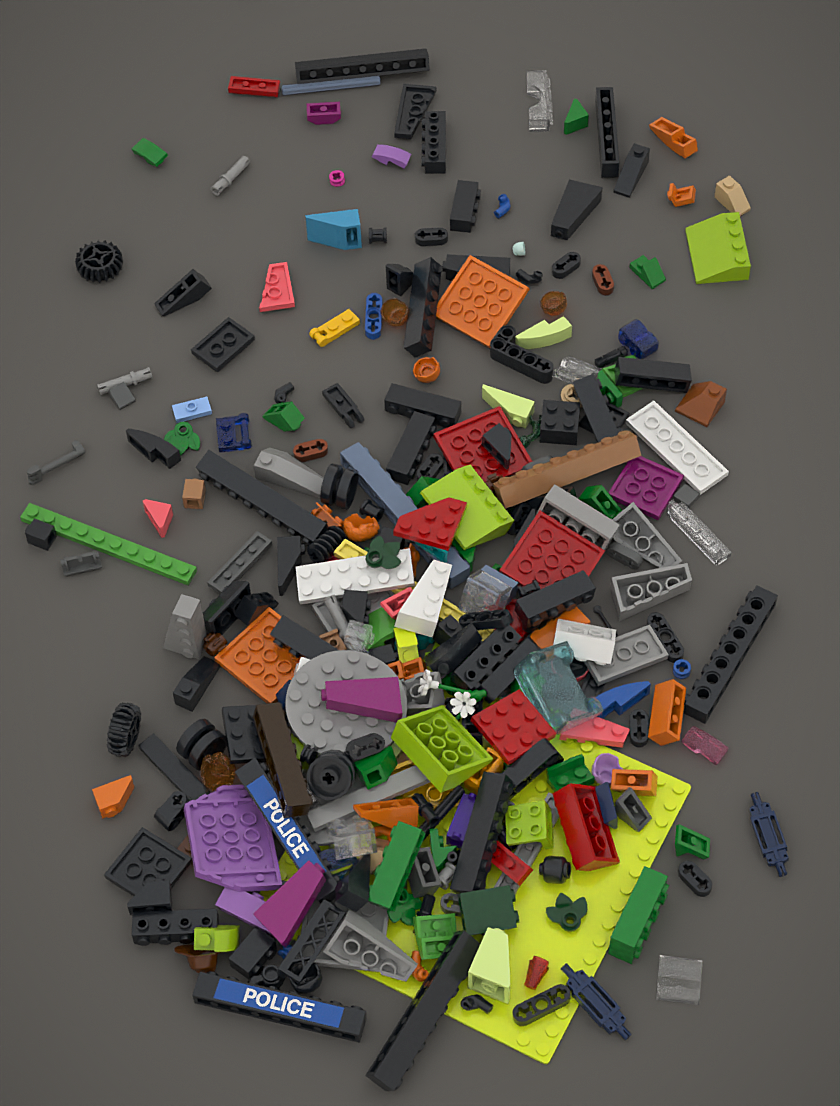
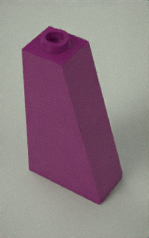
[321,677,402,723]
[253,861,326,948]

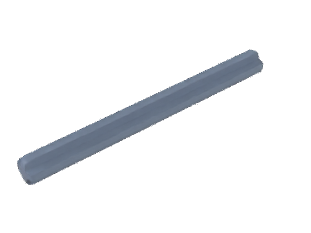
[282,76,380,95]

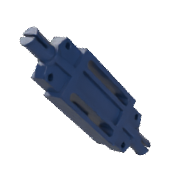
[749,792,789,877]
[560,963,632,1040]

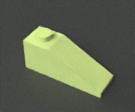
[482,384,535,429]

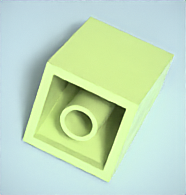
[468,927,510,1004]

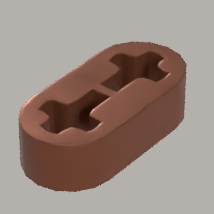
[592,264,614,295]
[293,439,328,462]

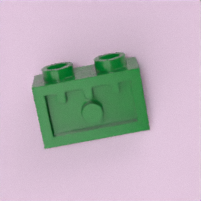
[546,754,595,792]

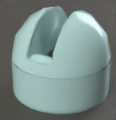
[512,242,525,256]

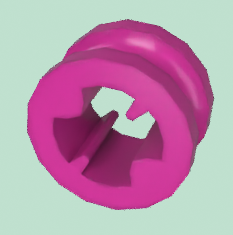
[329,170,345,187]

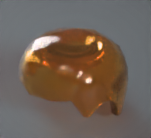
[540,291,567,316]
[380,298,409,327]

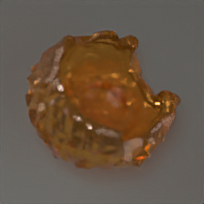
[200,752,236,791]

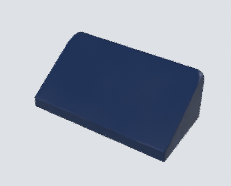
[595,782,618,829]

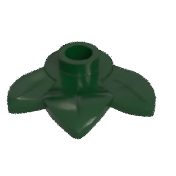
[365,536,401,569]
[546,893,587,932]

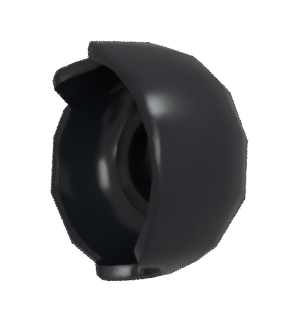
[289,963,323,994]

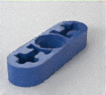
[365,293,383,339]

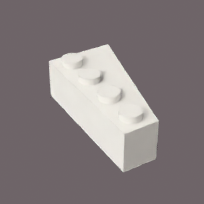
[394,560,452,637]

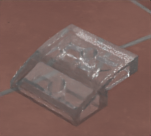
[552,356,601,385]
[656,955,703,1005]

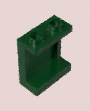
[457,885,519,935]

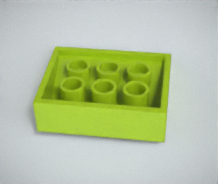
[685,212,751,284]
[420,465,514,550]
[391,705,493,793]

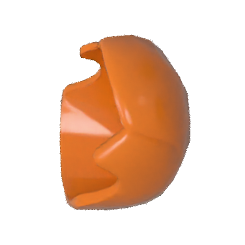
[413,357,440,383]

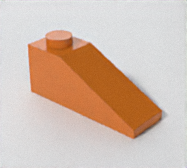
[353,797,419,828]

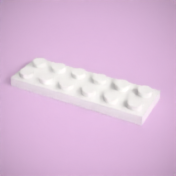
[626,401,729,495]
[296,548,415,605]

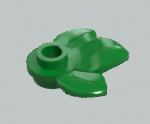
[164,422,200,456]
[387,889,422,926]

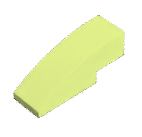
[515,316,572,349]

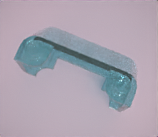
[514,641,604,735]

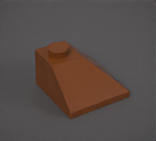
[675,381,727,427]

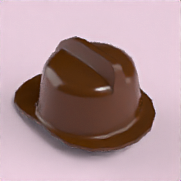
[174,944,221,973]

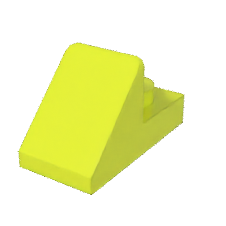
[393,627,419,663]

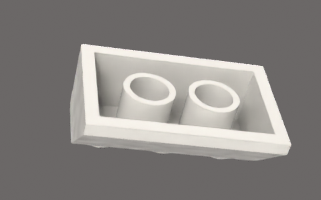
[552,619,616,665]

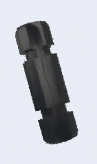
[594,346,628,369]

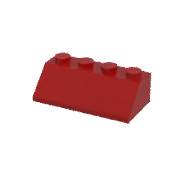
[552,783,620,871]

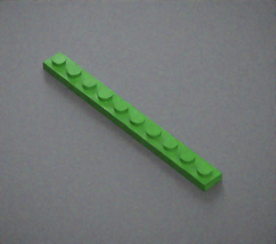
[20,503,197,585]

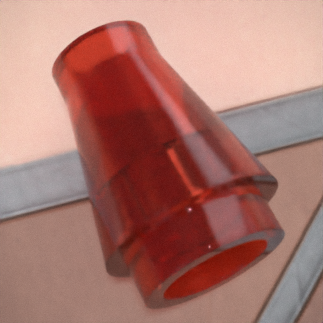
[524,956,549,990]

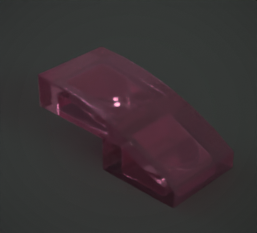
[681,726,729,765]

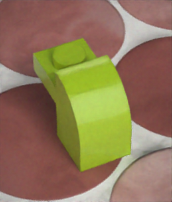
[194,925,240,952]

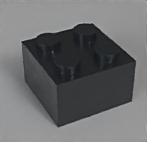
[540,400,580,446]

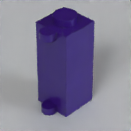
[446,793,477,849]

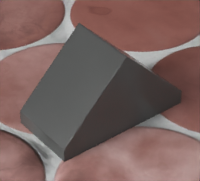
[615,787,652,832]

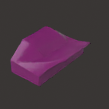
[306,102,341,125]

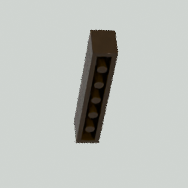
[253,702,313,818]

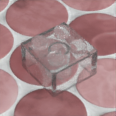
[457,569,512,614]
[326,815,377,860]

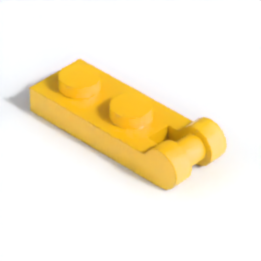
[309,309,360,347]

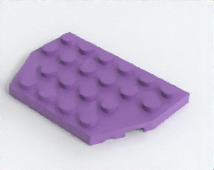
[184,785,282,892]

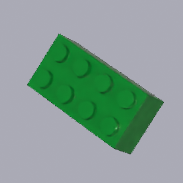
[608,866,670,964]

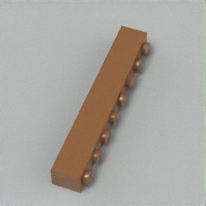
[493,430,641,509]

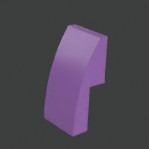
[372,144,411,169]

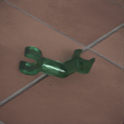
[519,414,542,449]

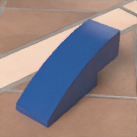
[589,681,651,719]

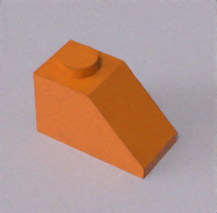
[611,769,658,796]
[92,775,134,819]

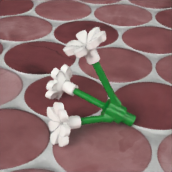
[418,669,487,720]

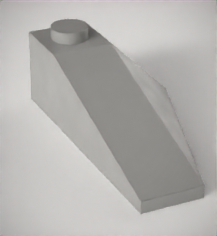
[254,447,324,498]
[612,502,682,568]
[400,672,445,717]
[323,909,418,982]

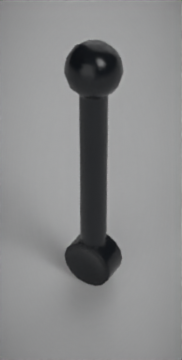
[594,605,618,637]

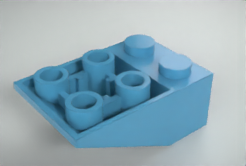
[305,209,362,250]

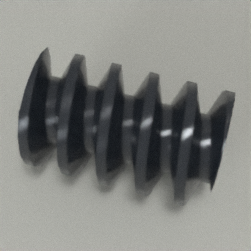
[307,526,347,563]

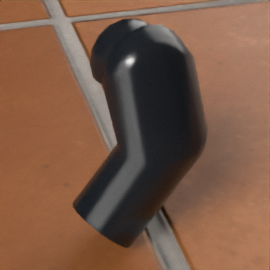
[447,849,461,866]

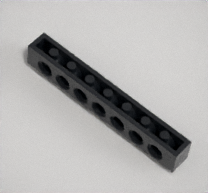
[684,585,778,724]

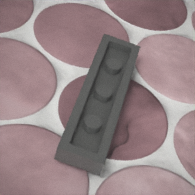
[207,531,273,594]

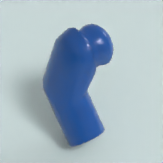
[494,194,511,218]

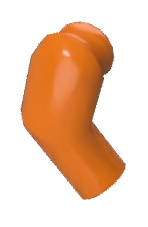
[369,825,392,842]
[411,951,429,982]

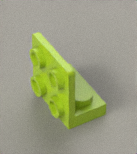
[505,800,554,849]

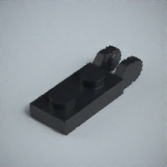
[322,383,364,428]

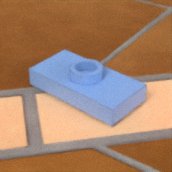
[172,397,212,423]

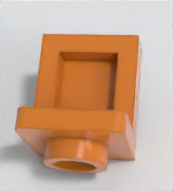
[667,183,696,207]

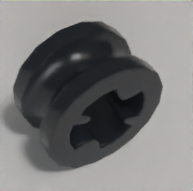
[300,744,318,765]

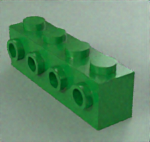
[369,821,425,912]

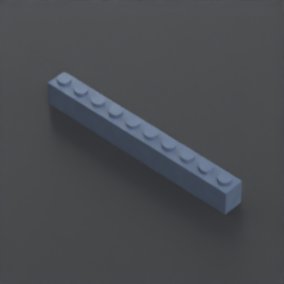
[340,442,470,589]

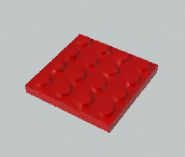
[433,406,533,482]
[499,510,605,589]

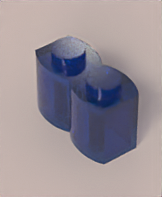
[618,319,659,359]

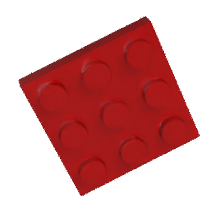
[471,689,557,766]

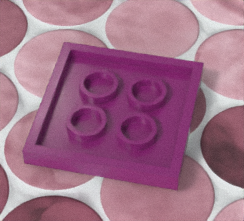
[608,456,684,520]

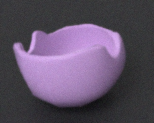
[592,753,623,786]

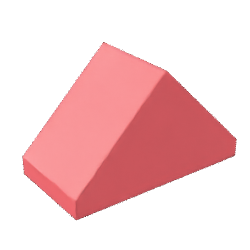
[143,499,173,538]
[380,587,413,620]

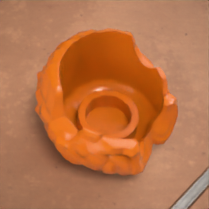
[343,513,380,542]

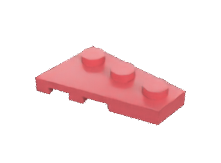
[259,262,295,312]
[559,708,630,748]

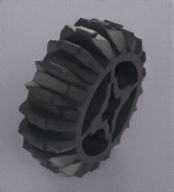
[75,240,123,283]
[107,702,141,757]

